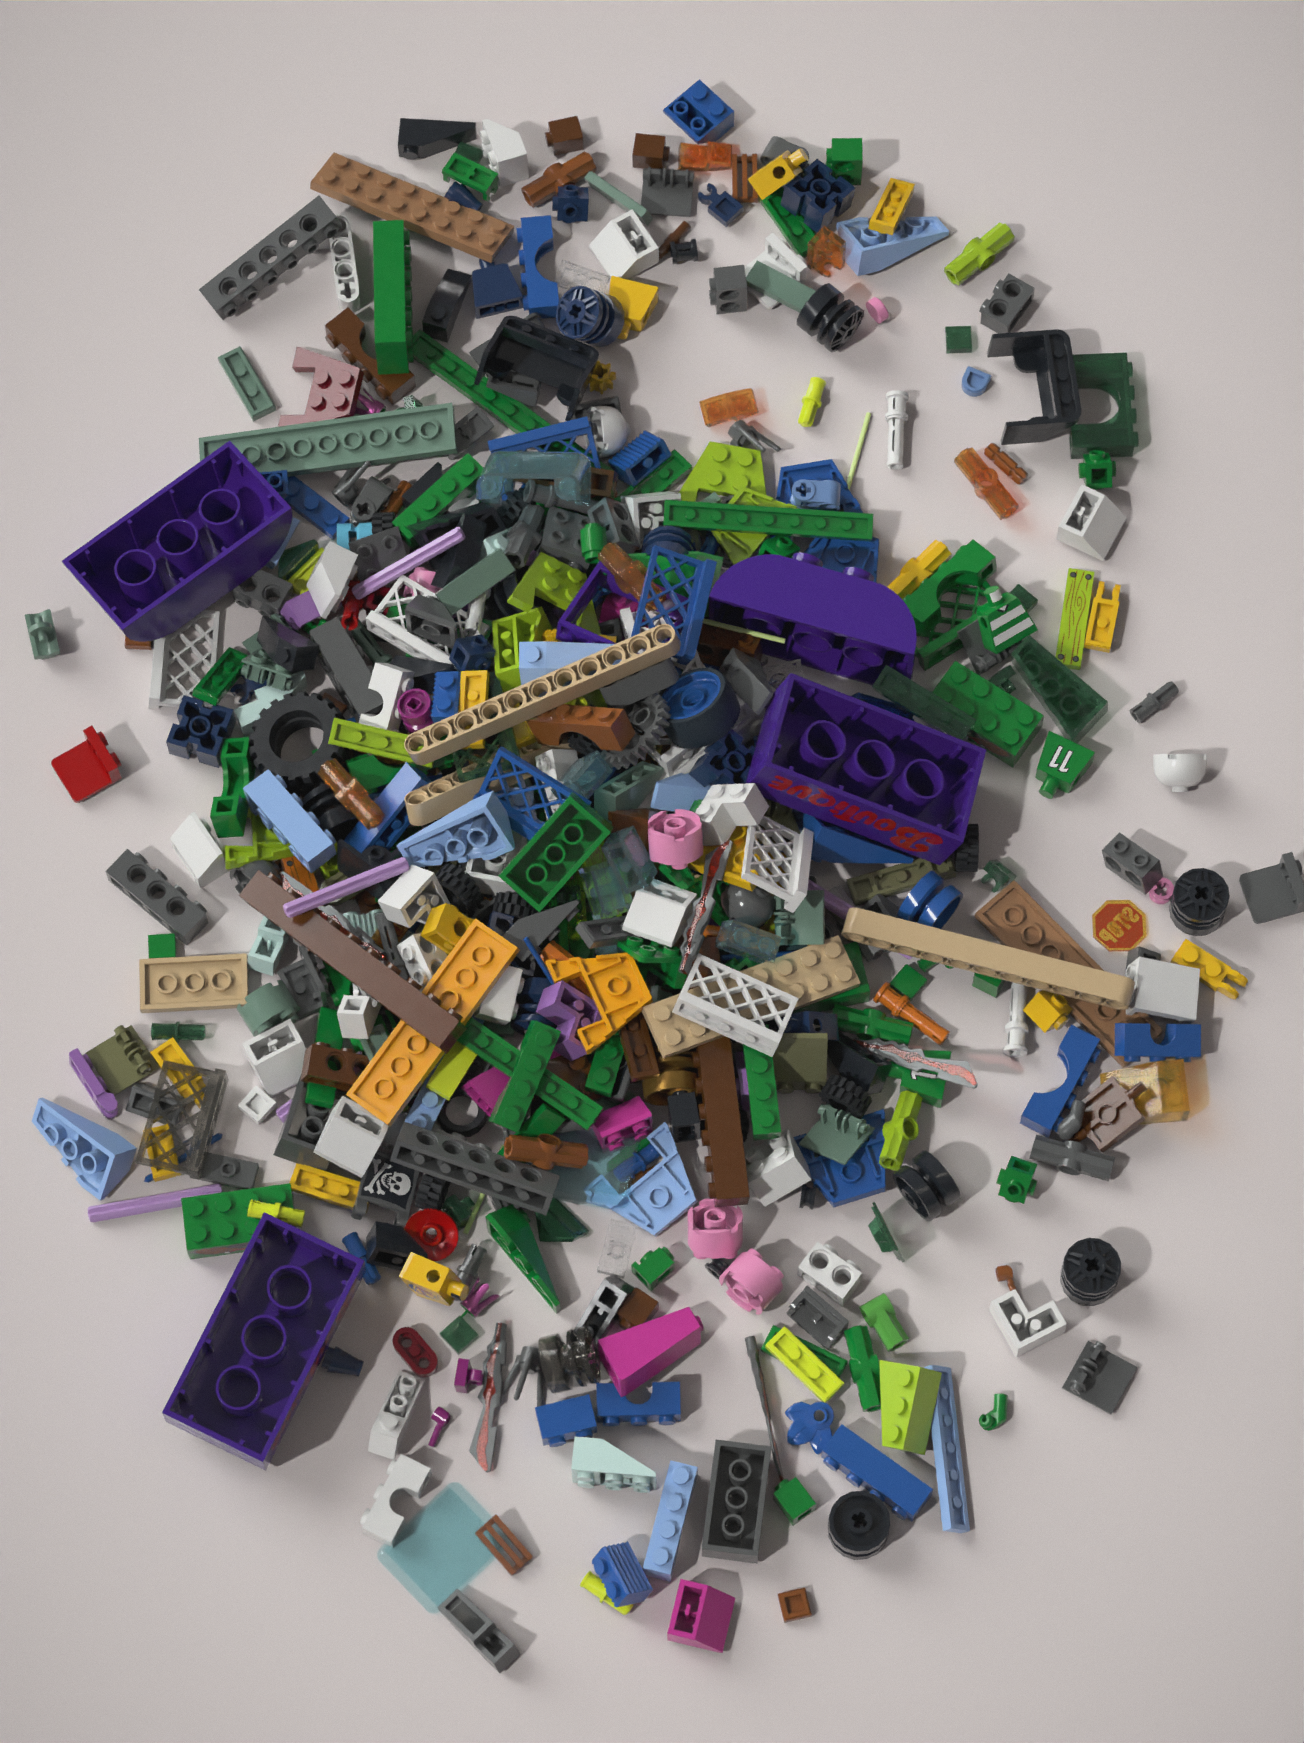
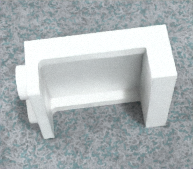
[1125,957,1200,1024]

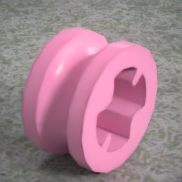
[1149,878,1174,904]

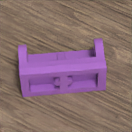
[280,590,342,631]

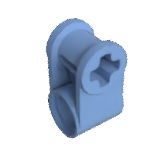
[790,479,841,511]

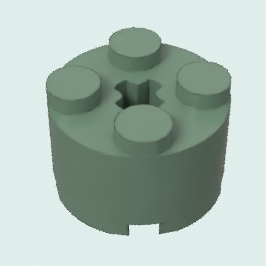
[236,980,300,1037]

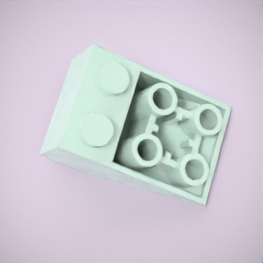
[571,1437,657,1493]

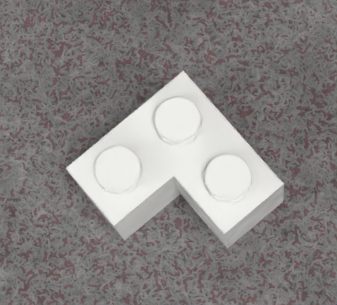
[621,491,681,550]
[695,783,769,846]
[378,865,450,928]
[474,966,524,1026]
[989,1289,1067,1358]

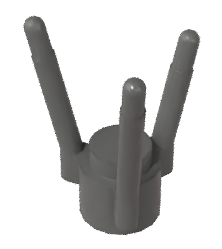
[728,420,781,452]
[332,461,391,507]
[502,1346,546,1407]

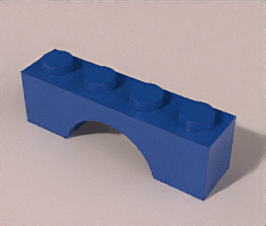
[516,215,559,319]
[1020,1024,1102,1138]

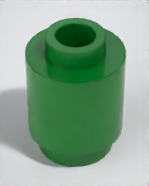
[580,523,608,564]

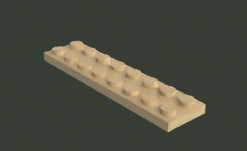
[642,935,861,1059]

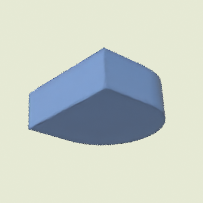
[961,366,992,397]

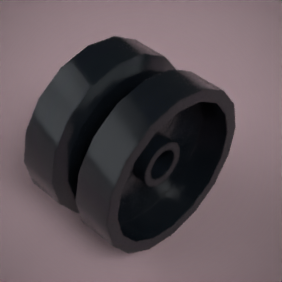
[893,1150,961,1221]
[828,1491,890,1560]

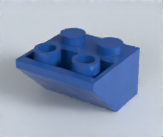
[663,79,734,144]

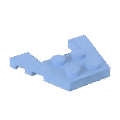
[583,1122,698,1237]

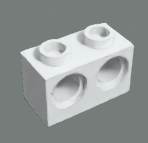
[397,933,447,992]
[797,1242,862,1306]

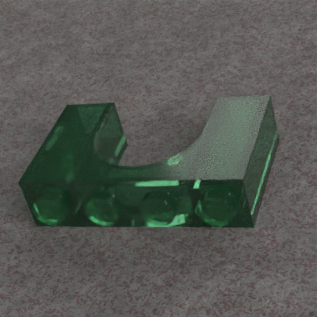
[1069,352,1139,459]

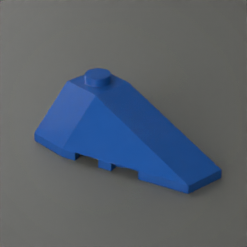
[802,813,914,864]

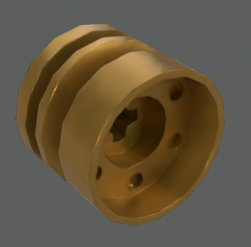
[642,1046,701,1106]

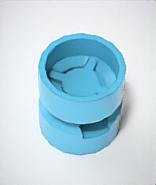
[337,522,372,550]

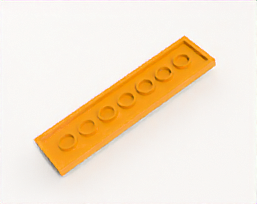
[346,918,520,1127]

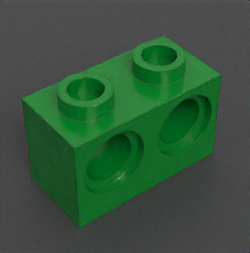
[826,138,863,185]

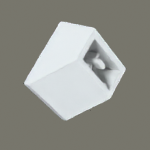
[480,119,529,187]
[589,209,659,279]
[1057,484,1126,561]
[306,541,358,619]
[170,812,228,889]
[622,877,697,947]
[242,1019,306,1098]
[313,1096,389,1178]
[745,1129,811,1207]

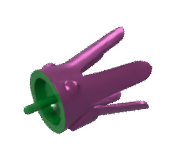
[355,388,386,415]
[460,1277,499,1318]

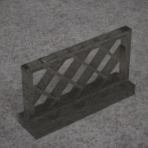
[135,1060,229,1180]

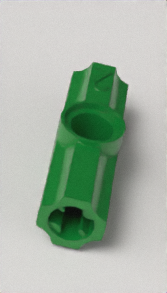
[832,1004,914,1047]
[844,1325,881,1412]

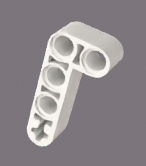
[308,214,361,313]

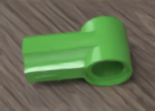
[859,1293,909,1352]

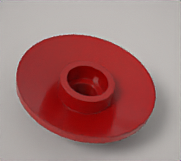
[404,1208,459,1261]

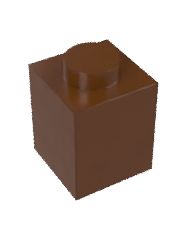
[545,116,584,156]
[632,133,670,169]
[617,1287,659,1330]

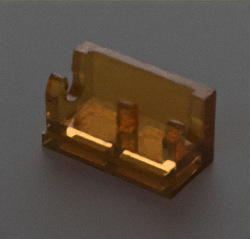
[807,225,846,278]

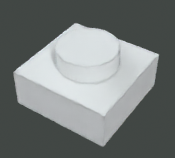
[238,1086,277,1125]

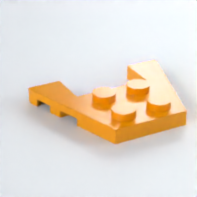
[545,953,653,1055]

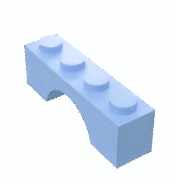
[643,1460,698,1582]

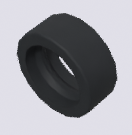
[437,1083,488,1137]

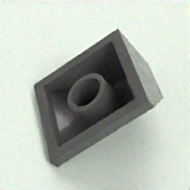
[405,594,457,649]

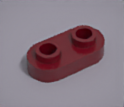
[392,1327,438,1377]

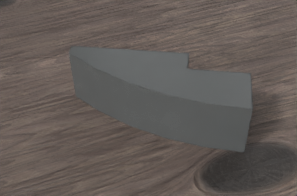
[437,1588,520,1673]

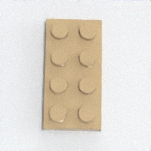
[139,953,249,1013]

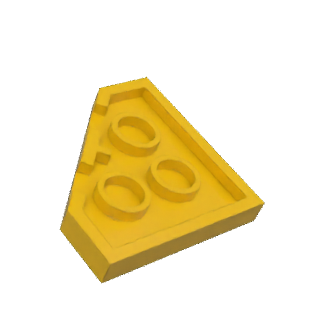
[687,826,766,891]

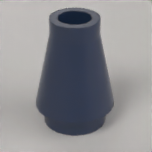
[444,181,483,211]
[321,1346,364,1377]

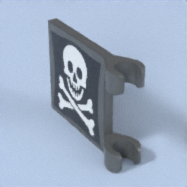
[351,1150,419,1229]

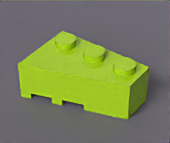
[492,606,552,693]
[879,1360,942,1455]

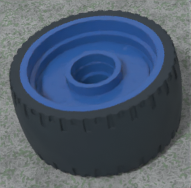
[659,667,741,749]

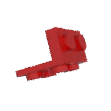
[51,725,122,803]

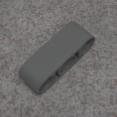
[599,657,679,709]

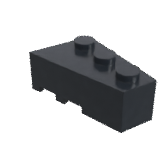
[407,502,506,570]

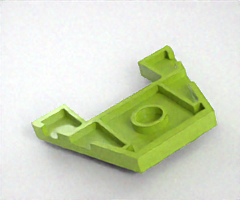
[679,441,766,502]
[711,486,799,565]
[507,552,601,635]
[225,808,294,869]

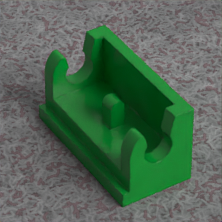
[442,152,498,202]

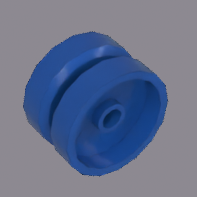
[897,870,963,929]

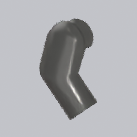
[1057,1100,1086,1140]

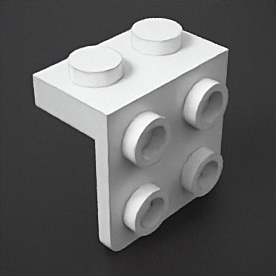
[745,233,807,309]

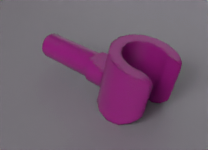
[428,1407,450,1447]

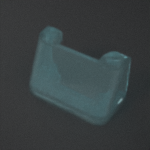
[476,451,591,506]

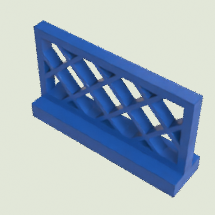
[487,416,601,501]
[631,545,717,666]
[472,747,592,840]

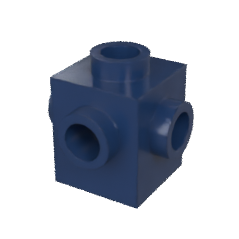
[552,184,589,223]
[449,634,496,672]

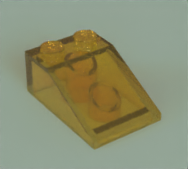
[1100,1059,1190,1125]

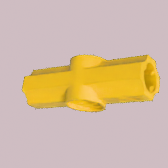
[887,540,952,600]

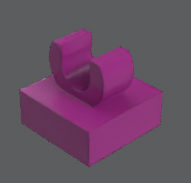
[454,1358,484,1393]

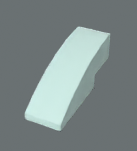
[234,671,307,737]
[248,916,290,976]

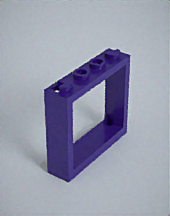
[556,560,688,654]

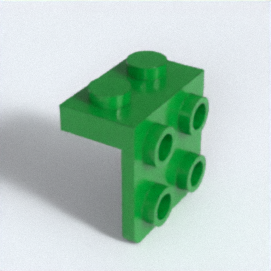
[617,936,688,989]

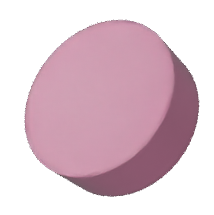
[866,297,889,324]

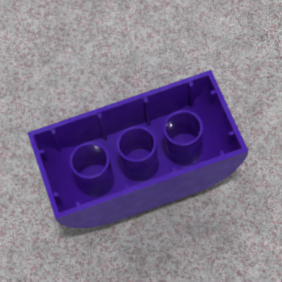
[62,440,293,642]
[709,552,917,696]

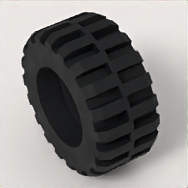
[249,691,354,797]

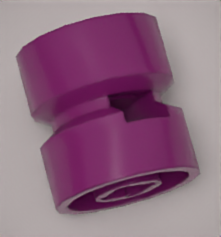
[397,689,433,733]

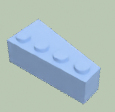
[243,769,337,873]

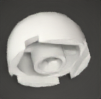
[584,406,630,458]
[1153,754,1207,792]

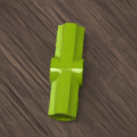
[944,222,1015,286]
[879,1090,923,1171]

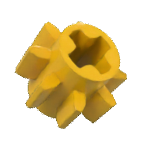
[589,361,616,395]

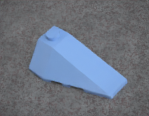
[836,216,949,276]
[519,641,621,697]
[650,773,712,812]
[397,791,515,867]
[32,1097,137,1200]

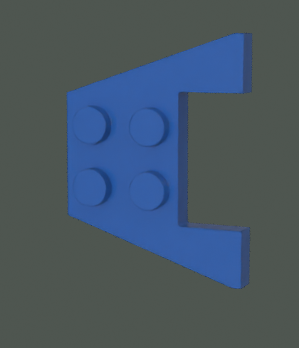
[770,459,863,541]
[804,536,879,582]
[793,1109,886,1208]

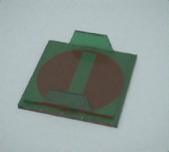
[868,1202,905,1262]

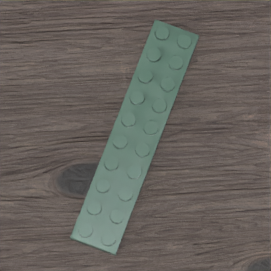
[199,403,458,477]

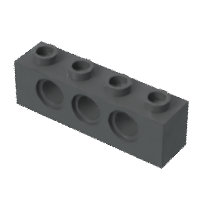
[105,849,209,945]

